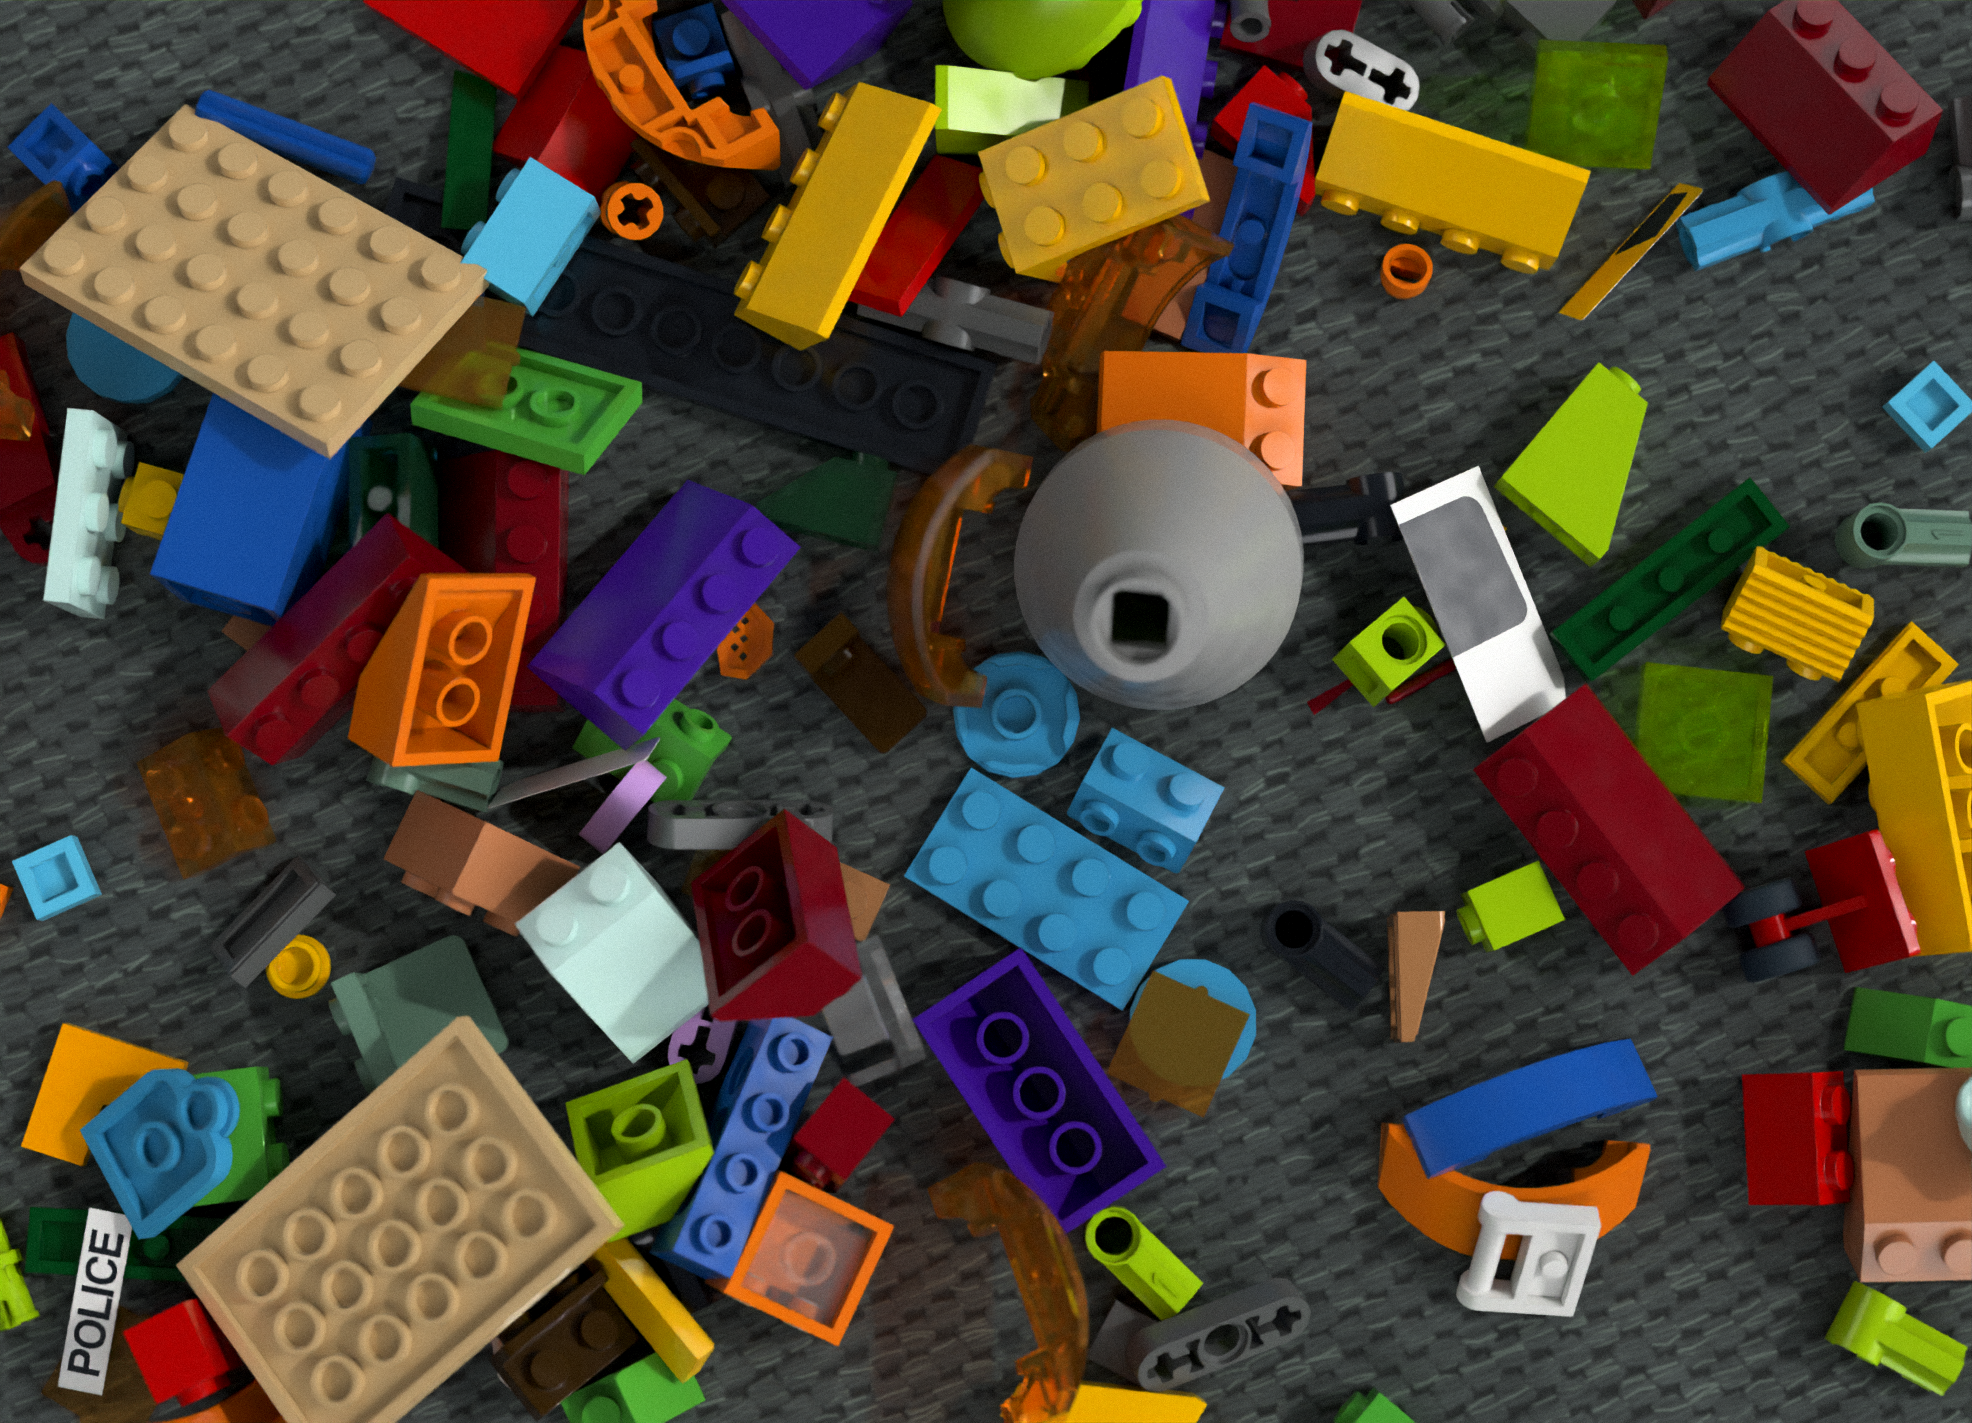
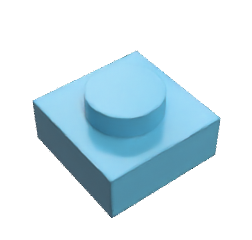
[1882,361,1972,453]
[12,835,102,921]

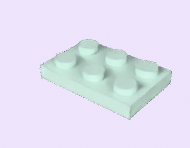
[43,408,135,619]

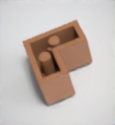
[383,790,580,937]

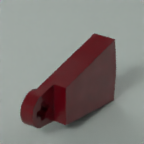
[0,332,60,567]

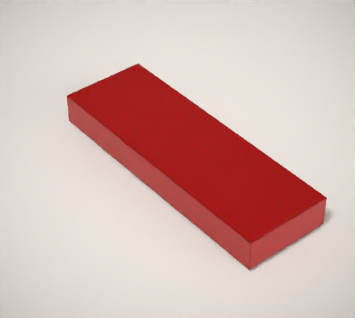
[848,154,985,318]

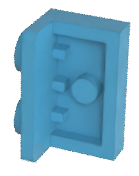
[1067,728,1225,873]

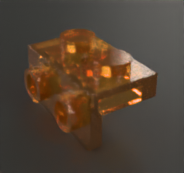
[136,727,276,880]

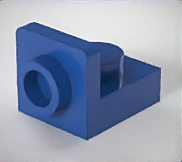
[653,2,737,99]
[7,103,120,213]

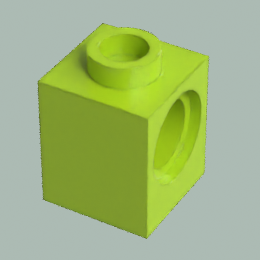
[1332,597,1446,707]
[1457,860,1565,953]

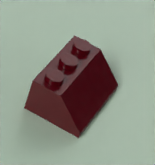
[1707,0,1943,215]
[691,809,863,1022]

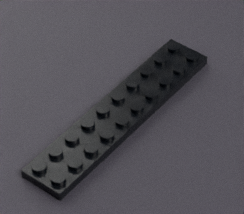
[384,177,997,487]

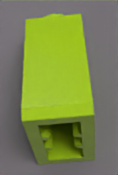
[935,65,1100,155]
[1493,362,1648,568]

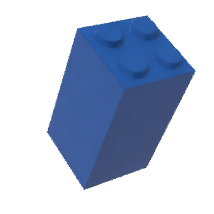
[150,393,373,627]

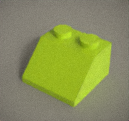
[565,1059,714,1243]

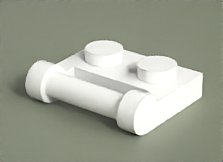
[1456,1191,1601,1317]

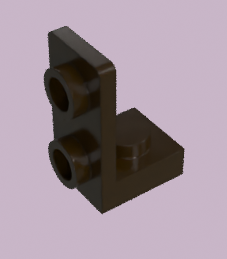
[793,612,927,754]

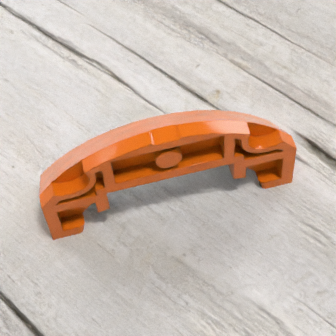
[583,0,781,170]
[1377,1123,1650,1261]

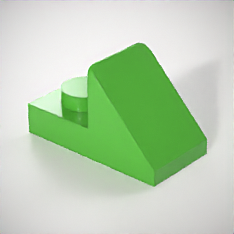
[561,1352,706,1423]

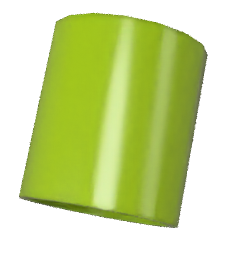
[1084,1205,1203,1321]
[1824,1281,1968,1396]

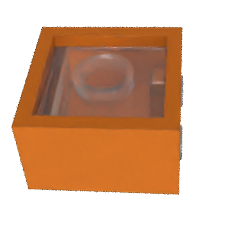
[705,1170,894,1346]

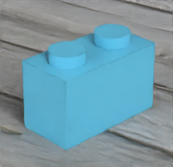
[460,157,601,317]

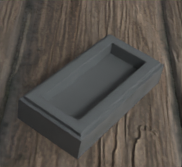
[209,855,336,988]

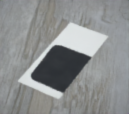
[1390,466,1566,743]

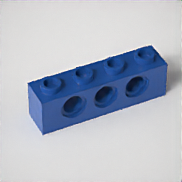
[650,1017,833,1279]

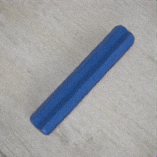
[195,90,376,184]

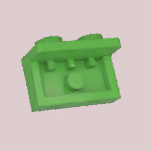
[572,698,732,802]

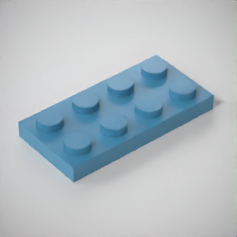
[904,768,1189,1011]

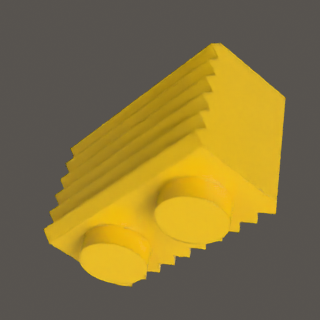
[1721,546,1874,682]

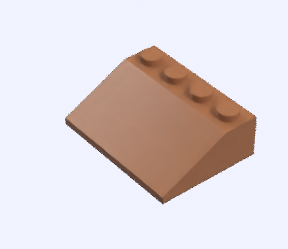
[1843,1068,1972,1282]

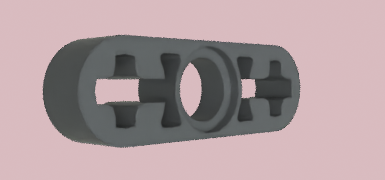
[647,800,834,849]
[1125,1278,1311,1392]

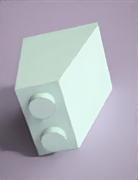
[515,842,709,1064]

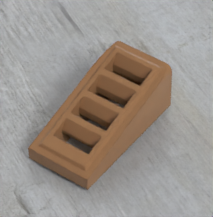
[1387,911,1445,1043]

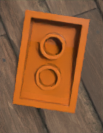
[1097,351,1306,492]
[348,573,536,767]

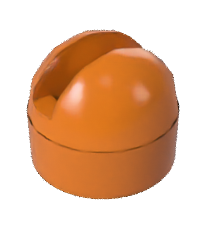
[1380,244,1433,300]

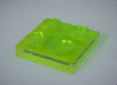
[1524,39,1669,169]
[1634,662,1773,805]

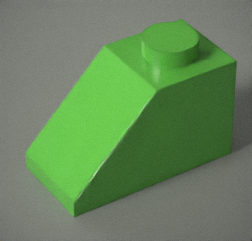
[1843,987,1972,1068]

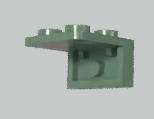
[329,935,509,1095]

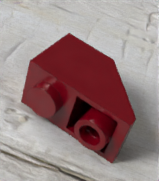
[787,1077,895,1193]

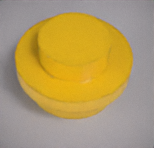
[265,934,331,999]

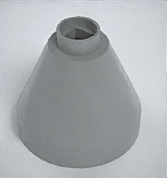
[1014,419,1304,710]

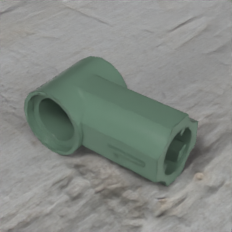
[1835,502,1972,569]
[366,756,504,814]

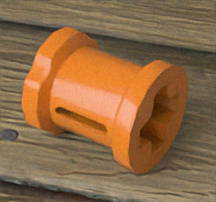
[599,181,663,240]

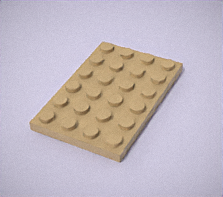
[19,104,489,459]
[176,1016,625,1423]

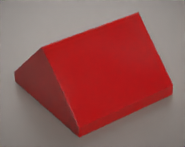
[492,45,642,207]

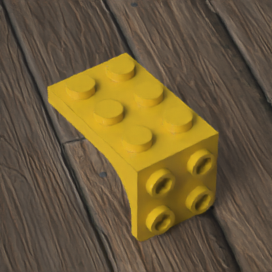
[978,75,1210,283]

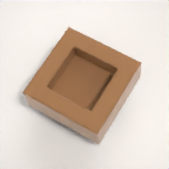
[840,862,891,943]

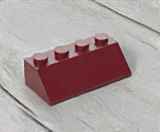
[441,450,569,712]
[207,513,471,765]
[1473,683,1745,976]

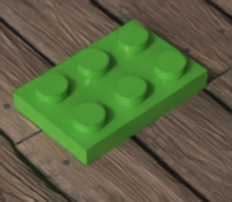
[410,338,642,475]

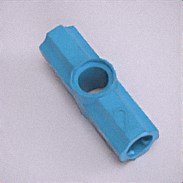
[1676,171,1875,272]

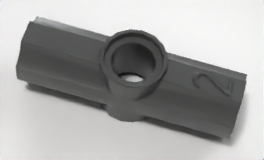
[721,10,824,193]
[857,275,1054,364]

